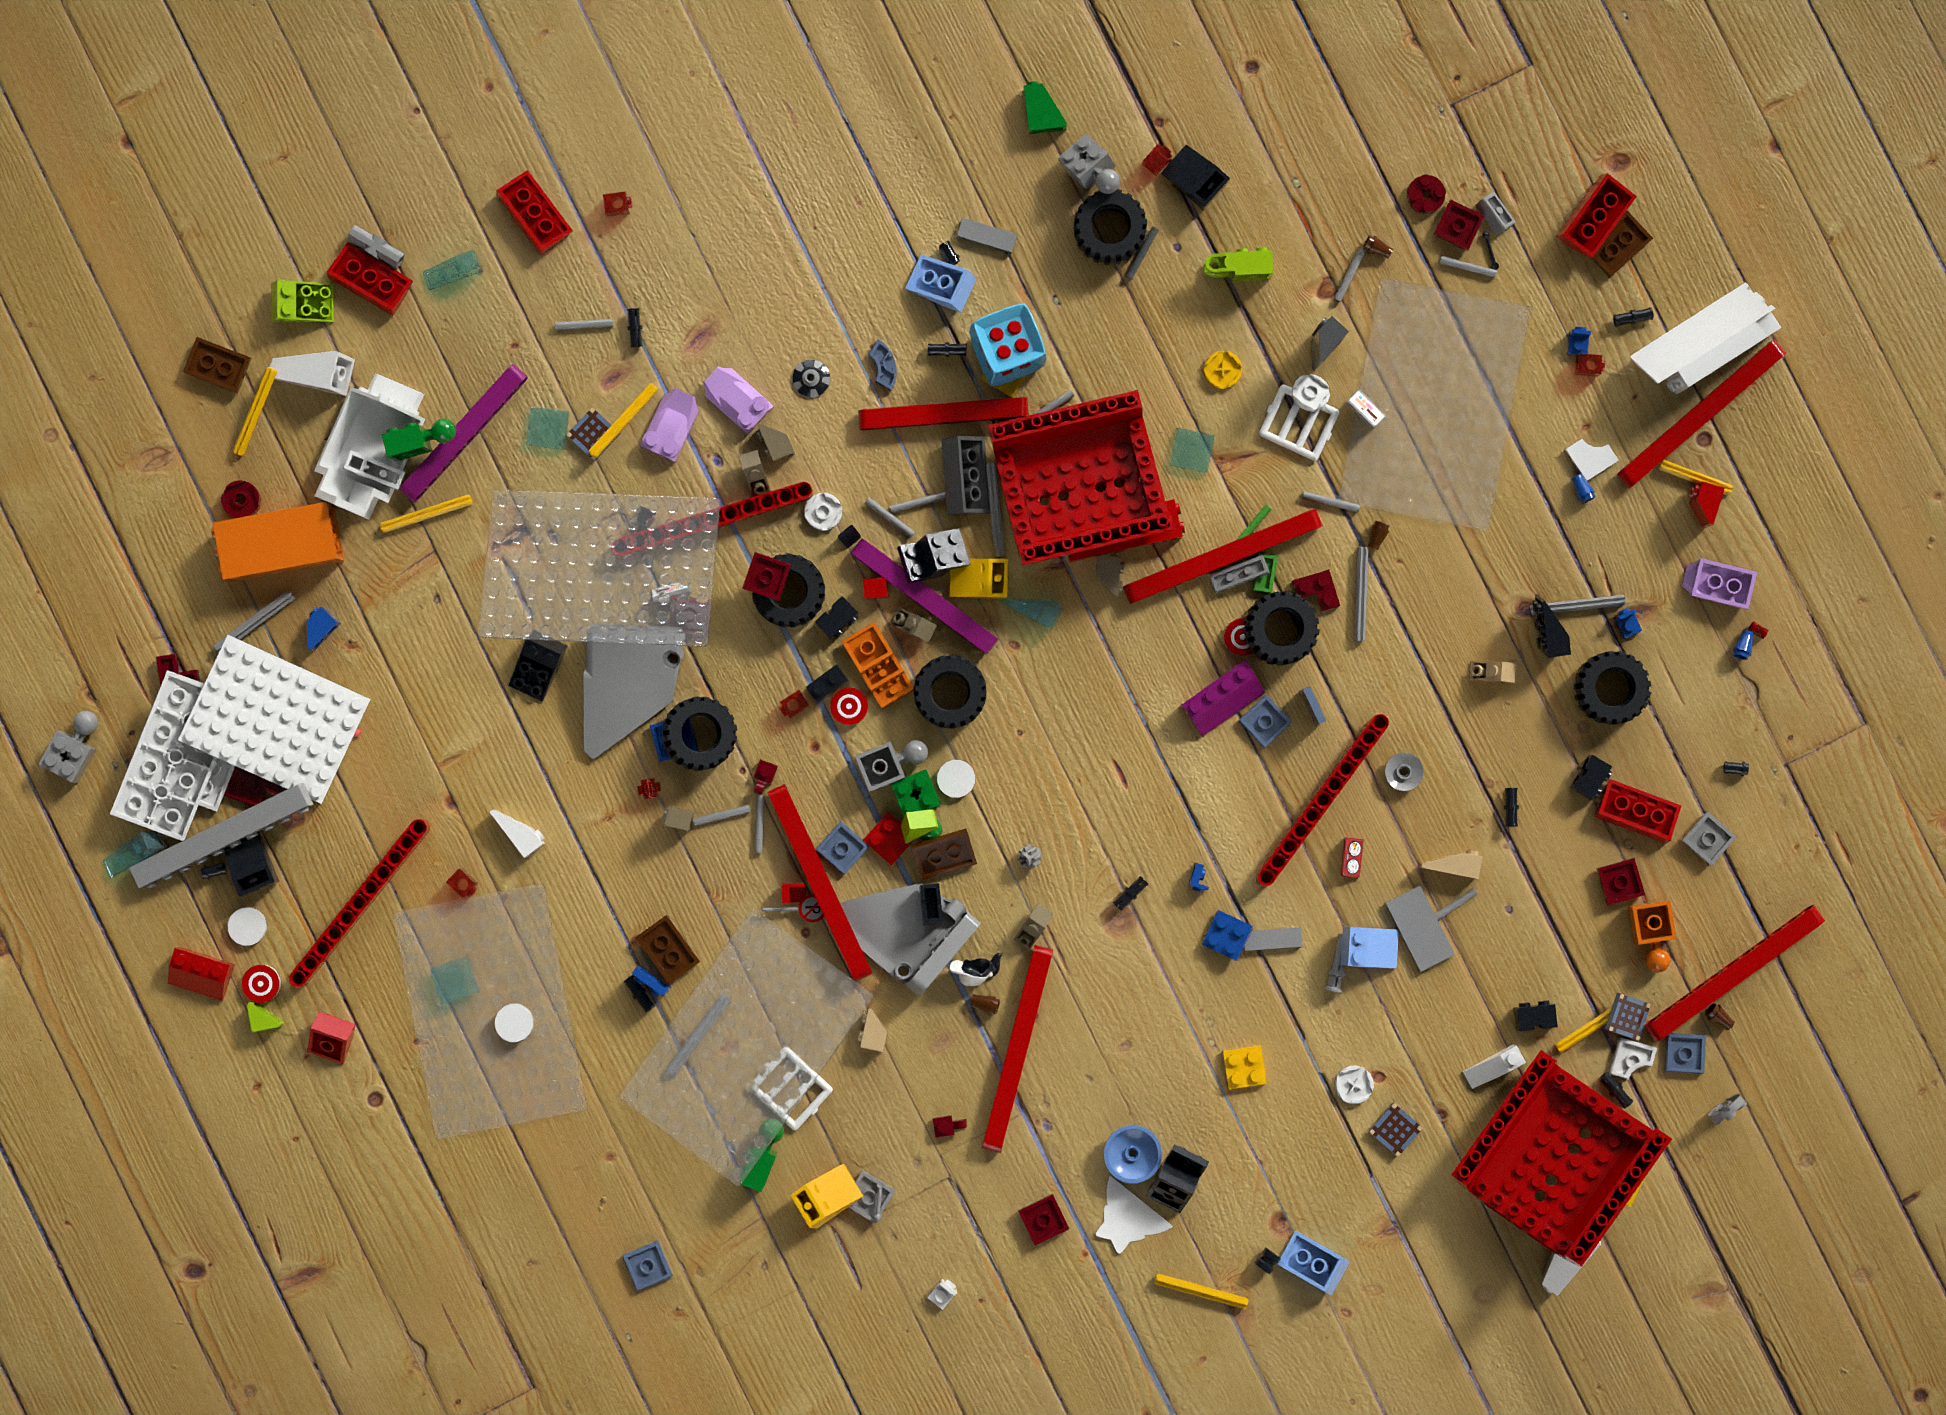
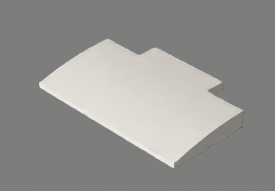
[110,670,235,841]

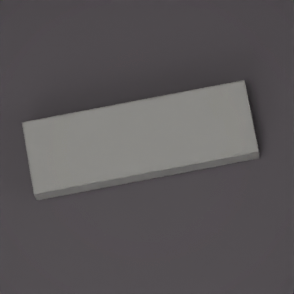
[957,218,1017,253]
[1209,555,1270,593]
[1244,927,1303,951]

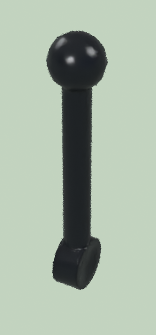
[1482,231,1499,270]

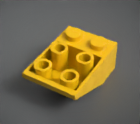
[949,559,1008,599]
[790,1164,864,1229]

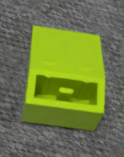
[271,280,334,323]

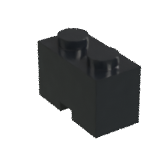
[815,596,859,639]
[806,664,849,703]
[1570,755,1612,800]
[919,883,943,926]
[1514,1000,1558,1031]

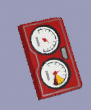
[1340,837,1364,878]

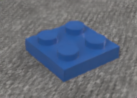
[1202,910,1254,961]
[632,966,671,997]

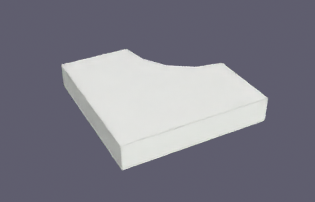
[1565,439,1619,481]
[1609,1037,1657,1080]

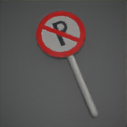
[762,894,824,923]

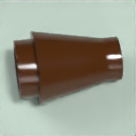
[1363,235,1393,259]
[1368,520,1390,550]
[970,994,1000,1015]
[1705,1003,1735,1030]

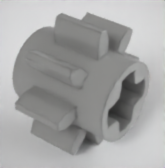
[1018,844,1041,870]

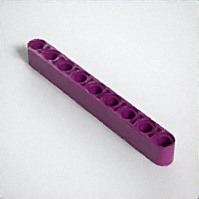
[399,364,528,503]
[850,538,999,655]

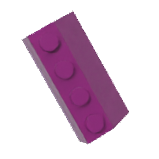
[1181,660,1265,736]

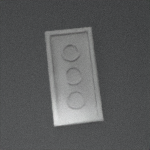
[1385,886,1455,972]

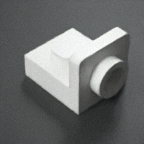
[927,1279,957,1310]

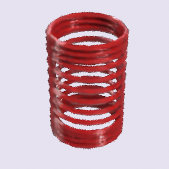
[1748,621,1769,639]

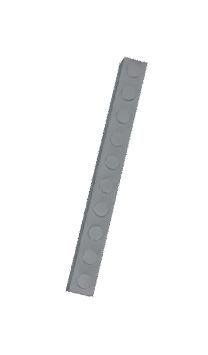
[129,784,313,890]

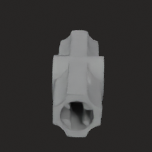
[347,225,405,268]

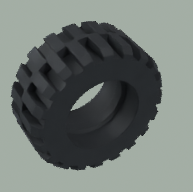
[1073,189,1147,265]
[752,553,825,628]
[1243,591,1320,666]
[1574,651,1651,725]
[913,655,987,729]
[662,696,737,771]

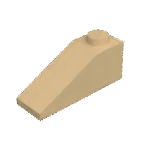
[1419,850,1483,879]

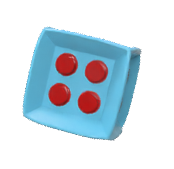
[969,303,1047,386]

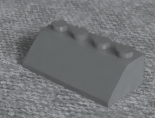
[1311,316,1349,371]
[941,436,991,516]

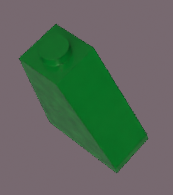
[1023,81,1067,135]

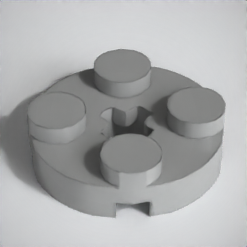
[1708,1094,1747,1125]

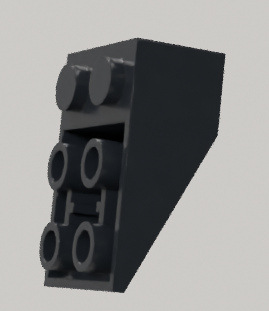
[1161,145,1230,211]
[1532,594,1571,658]
[508,630,568,702]
[224,832,280,897]

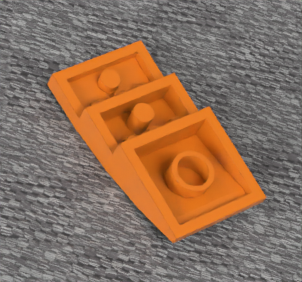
[842,622,914,710]

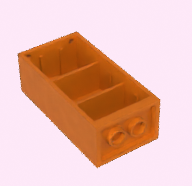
[211,502,344,582]

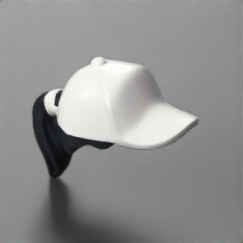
[949,953,1002,986]

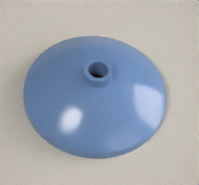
[1104,1125,1162,1183]

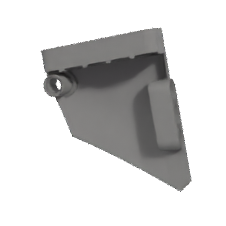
[583,624,684,759]

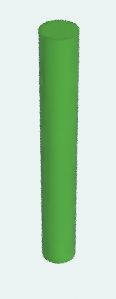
[1237,505,1272,540]

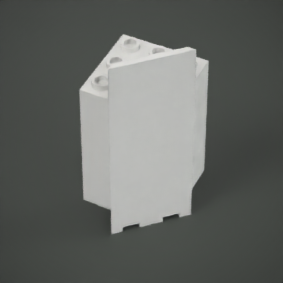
[1630,283,1781,395]
[314,373,425,520]

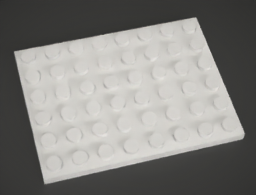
[178,635,370,804]

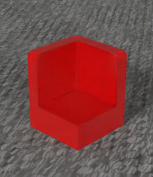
[863,578,889,600]
[782,883,806,903]

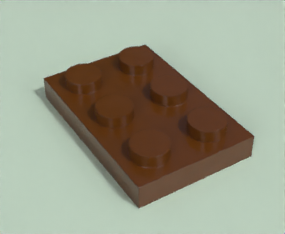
[1592,210,1653,278]
[183,337,252,394]
[911,828,977,881]
[635,915,701,984]

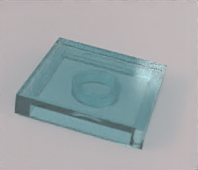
[526,407,569,450]
[1170,428,1215,473]
[430,956,480,1005]

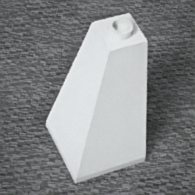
[269,351,355,396]
[1542,1241,1601,1296]

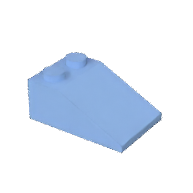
[905,255,977,312]
[1341,926,1399,968]
[1277,1230,1350,1295]

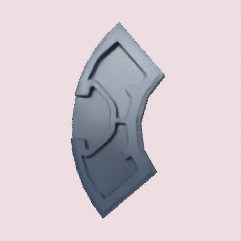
[868,339,897,392]

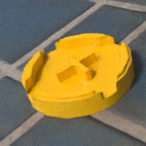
[1204,351,1242,389]

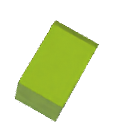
[901,810,938,843]
[247,1001,285,1032]

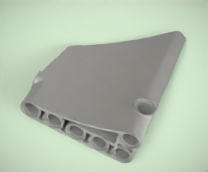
[824,884,981,997]

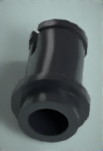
[939,241,960,265]
[1723,761,1749,777]
[201,862,227,880]

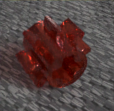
[637,778,661,799]

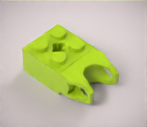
[1204,248,1273,281]

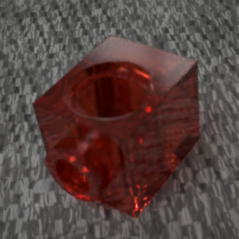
[1142,144,1172,177]
[603,191,632,217]
[1575,354,1605,377]
[779,690,810,719]
[446,868,479,898]

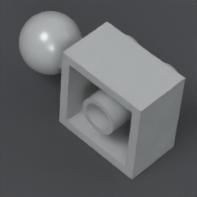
[1058,134,1120,194]
[39,711,98,783]
[855,740,928,792]

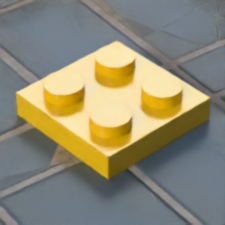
[1223,1045,1267,1089]

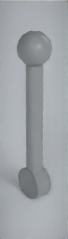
[874,1181,884,1221]

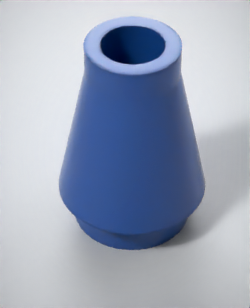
[1571,474,1596,504]
[1733,630,1754,660]

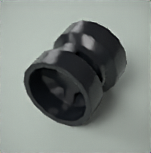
[1254,1247,1281,1274]

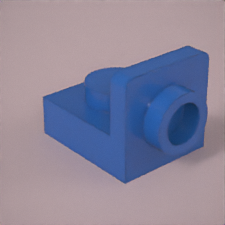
[1567,327,1591,356]
[1614,608,1642,639]
[1188,863,1209,893]

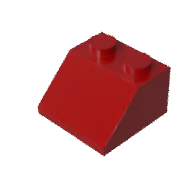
[1688,481,1725,528]
[307,1012,356,1064]

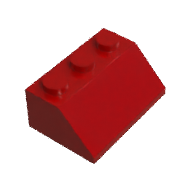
[168,947,235,1001]

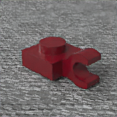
[754,759,778,795]
[933,1115,967,1138]

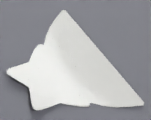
[1096,1176,1173,1253]

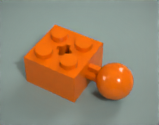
[1628,900,1677,973]

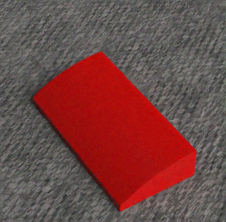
[496,170,573,255]
[327,242,413,316]
[1595,779,1681,844]

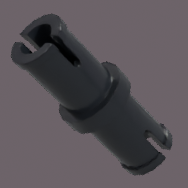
[1613,307,1654,327]
[627,308,643,348]
[928,342,967,357]
[1504,788,1519,827]
[1113,876,1149,911]
[624,975,655,1013]
[1598,1072,1633,1109]

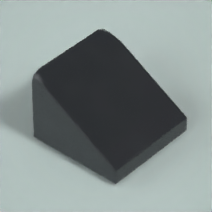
[838,525,861,548]

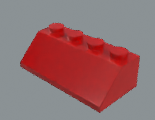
[1556,173,1637,258]

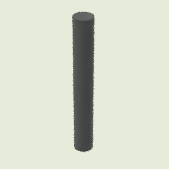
[1125,226,1159,280]

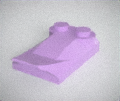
[703,366,774,435]
[640,388,699,463]
[1682,558,1757,610]

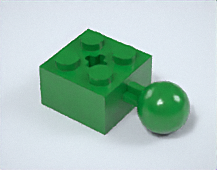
[382,418,456,462]
[891,769,942,841]
[738,1119,784,1192]

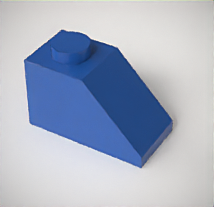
[307,606,341,651]

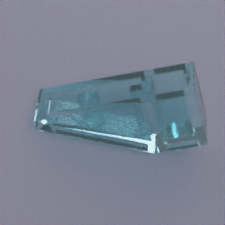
[423,250,483,290]
[1001,599,1063,630]
[103,831,164,877]

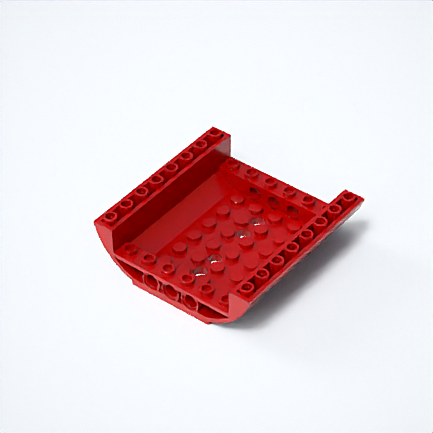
[988,390,1175,566]
[1451,1050,1672,1267]

